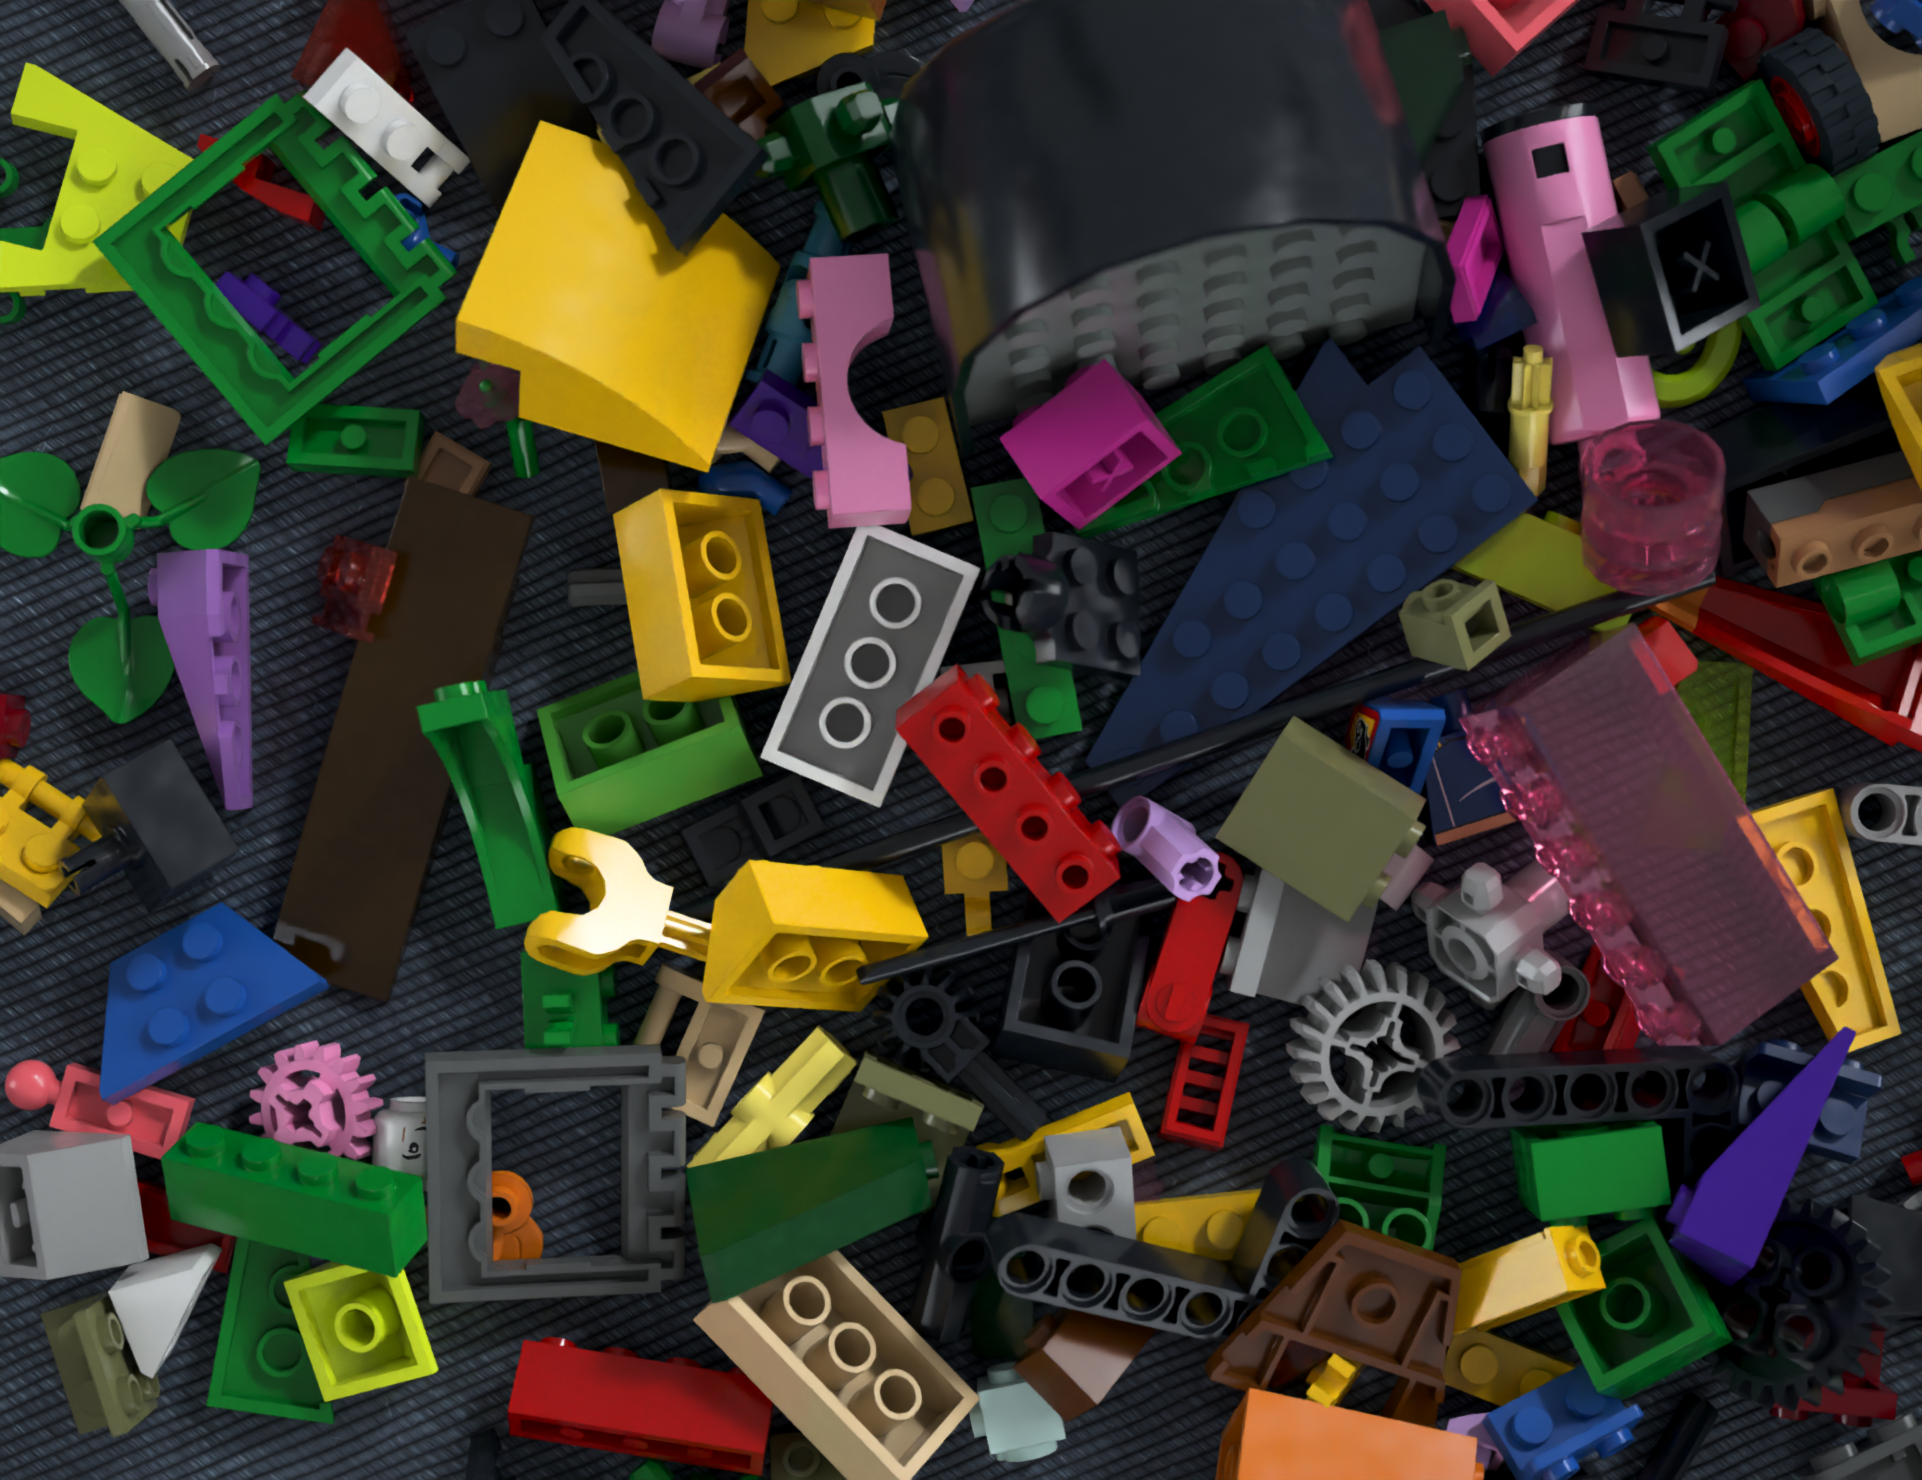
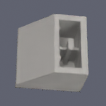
[0,1130,149,1280]

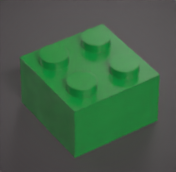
[1509,1120,1671,1228]
[1555,1216,1733,1400]

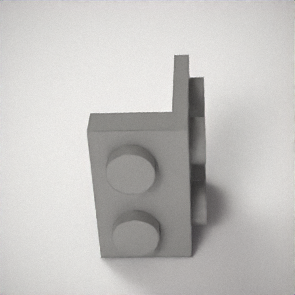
[1218,864,1378,1006]

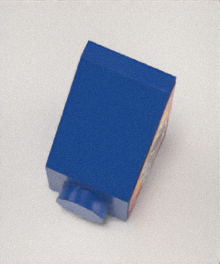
[1345,697,1446,795]

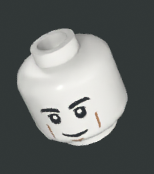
[372,1097,427,1191]

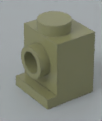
[1398,579,1511,671]

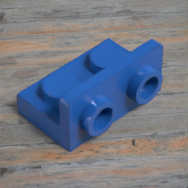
[1482,1364,1644,1480]

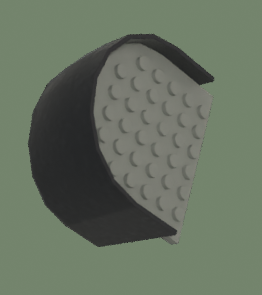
[889,0,1456,455]

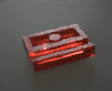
[311,534,398,644]

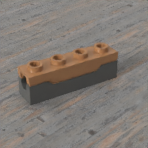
[1743,450,1922,588]

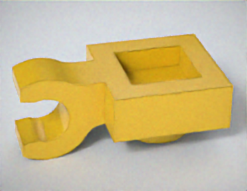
[942,832,1008,936]

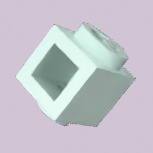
[969,1360,1066,1462]

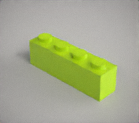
[1451,510,1653,640]

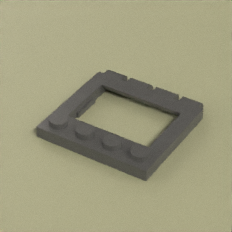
[425,1044,686,1304]

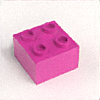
[999,359,1182,530]

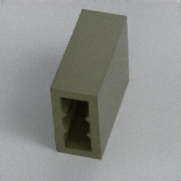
[1215,715,1426,922]

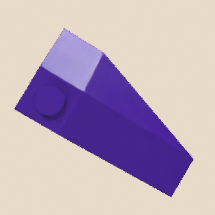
[1665,1026,1856,1287]

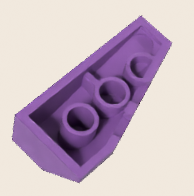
[148,549,253,810]

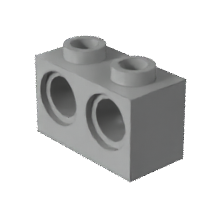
[1035,1126,1137,1273]

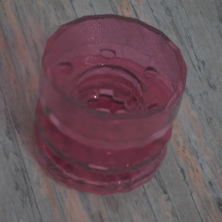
[1580,419,1726,596]

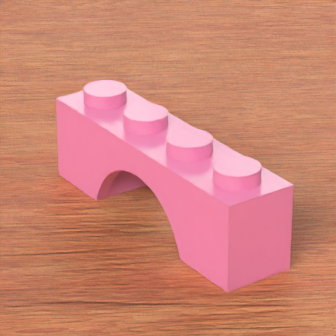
[796,253,912,529]

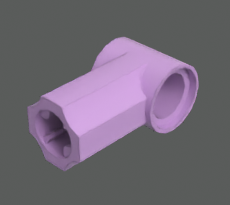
[651,0,731,70]
[1110,795,1222,902]

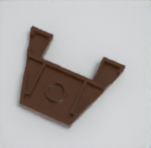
[1204,1219,1462,1429]

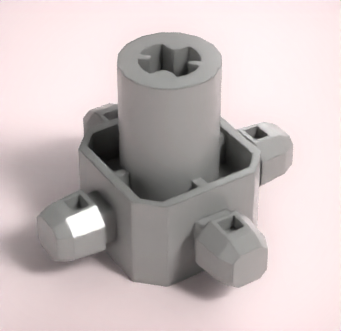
[1411,858,1578,1010]

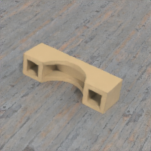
[1803,0,1922,148]

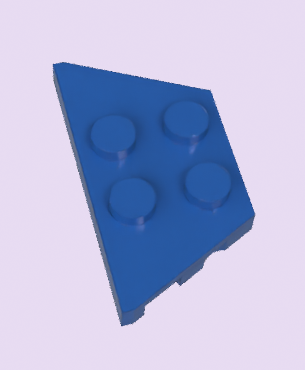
[99,902,329,1105]

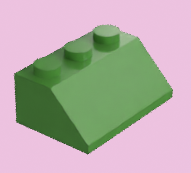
[537,671,763,836]

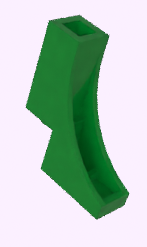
[417,680,569,929]

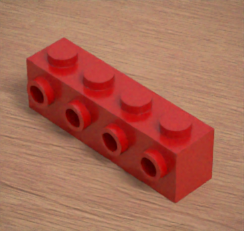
[895,663,1121,923]
[507,1337,775,1476]

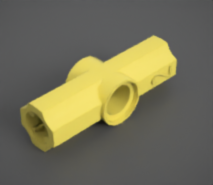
[687,1025,858,1168]

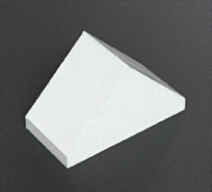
[108,1243,222,1378]

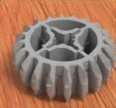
[1286,959,1461,1133]

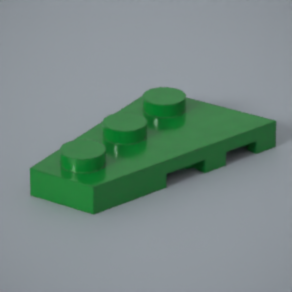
[206,1237,335,1424]

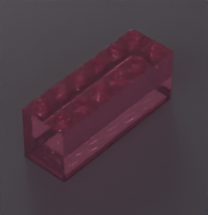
[1459,623,1839,1046]

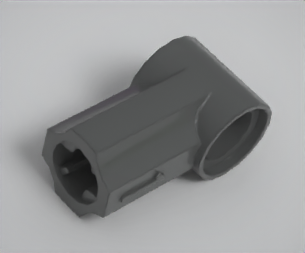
[1479,950,1591,1080]

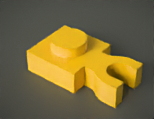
[1305,1351,1367,1409]

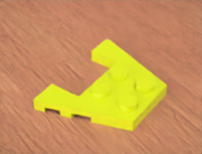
[0,63,194,297]

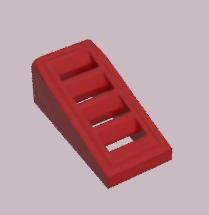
[1157,1013,1250,1152]

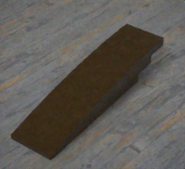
[273,476,536,1002]

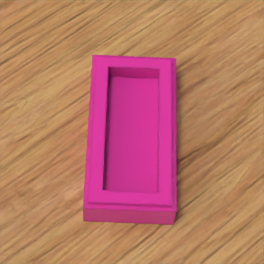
[1446,194,1505,323]

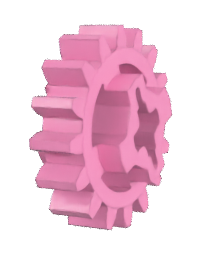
[249,1040,384,1161]

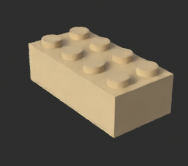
[693,1250,981,1480]

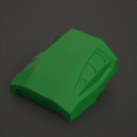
[1313,1125,1446,1251]

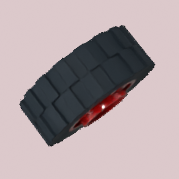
[1757,27,1880,177]

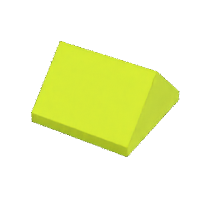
[283,1261,439,1402]

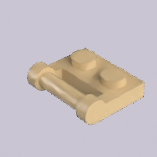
[620,962,767,1127]

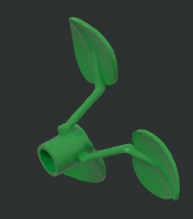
[0,449,261,725]

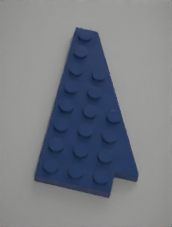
[1085,338,1539,808]

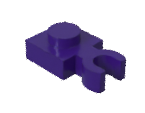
[215,271,322,364]

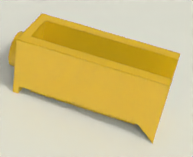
[1453,1225,1606,1335]

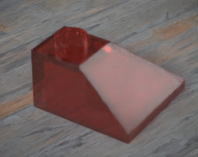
[291,0,415,105]

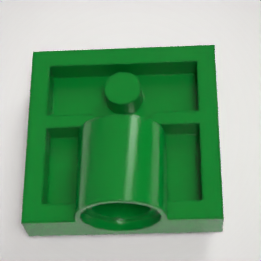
[1811,549,1922,667]

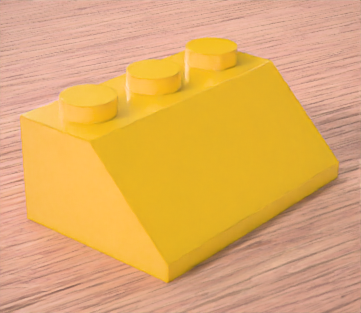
[613,488,792,702]
[702,860,929,1012]

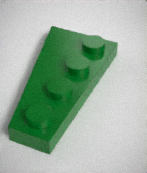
[1072,345,1333,539]

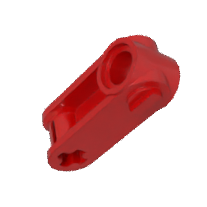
[1135,852,1244,1045]

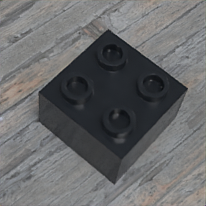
[1581,181,1761,358]

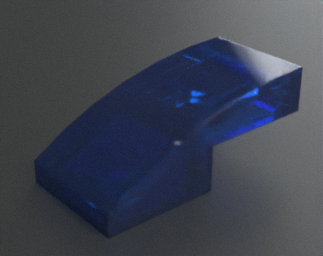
[1449,267,1538,350]

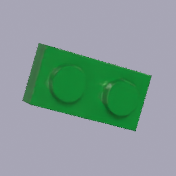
[286,404,425,478]

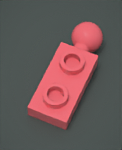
[5,1060,195,1160]

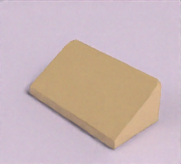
[80,391,181,530]

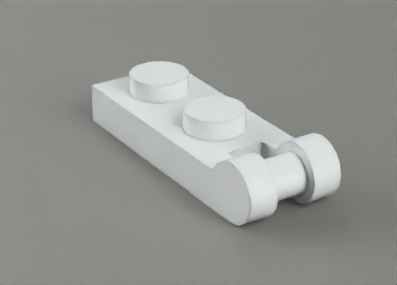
[303,47,471,208]

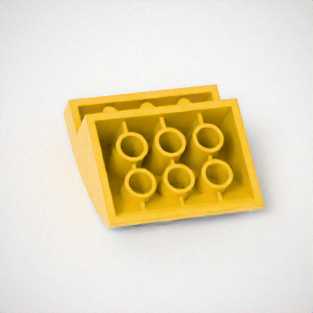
[456,120,781,473]

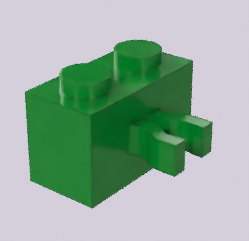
[1832,131,1922,267]
[520,950,621,1049]

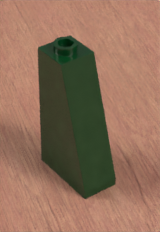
[685,1117,939,1304]

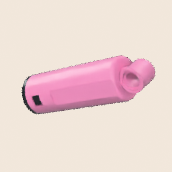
[1480,103,1661,499]

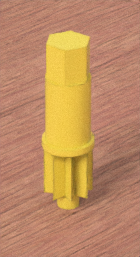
[1507,344,1554,497]

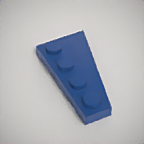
[1742,274,1922,405]

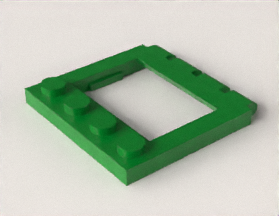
[92,89,458,446]

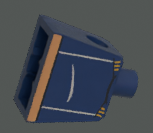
[1420,687,1553,846]

